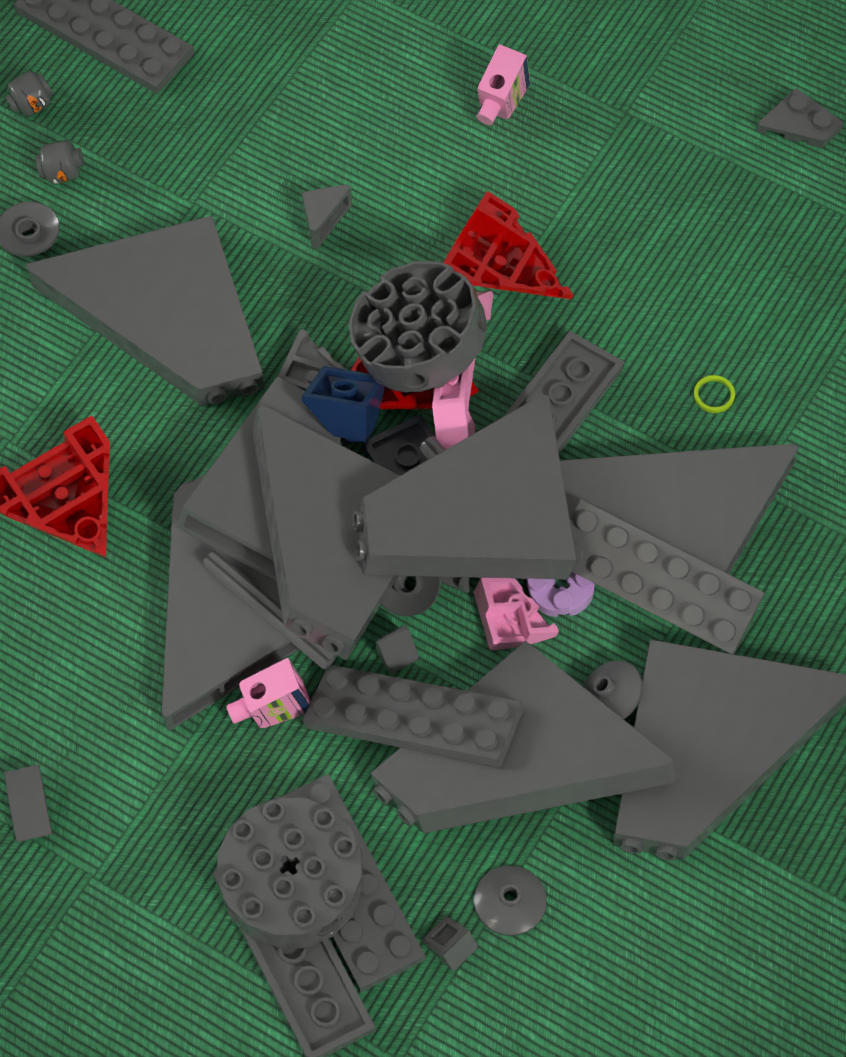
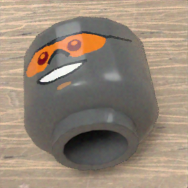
[5,71,53,117]
[36,140,85,184]

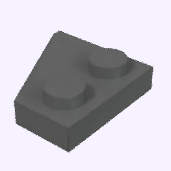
[756,88,844,148]
[278,329,345,391]

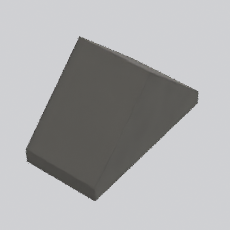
[302,184,352,249]

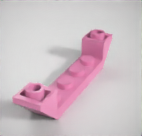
[432,290,493,450]

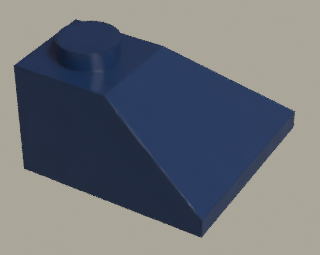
[302,366,385,442]

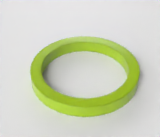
[694,375,735,413]

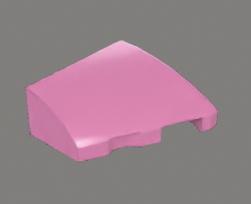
[474,578,559,651]

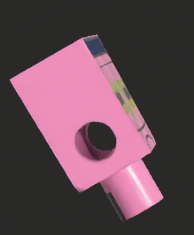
[476,44,530,125]
[226,658,311,728]

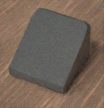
[376,625,419,674]
[421,916,478,971]

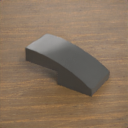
[4,765,53,842]

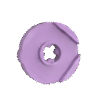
[527,571,595,617]

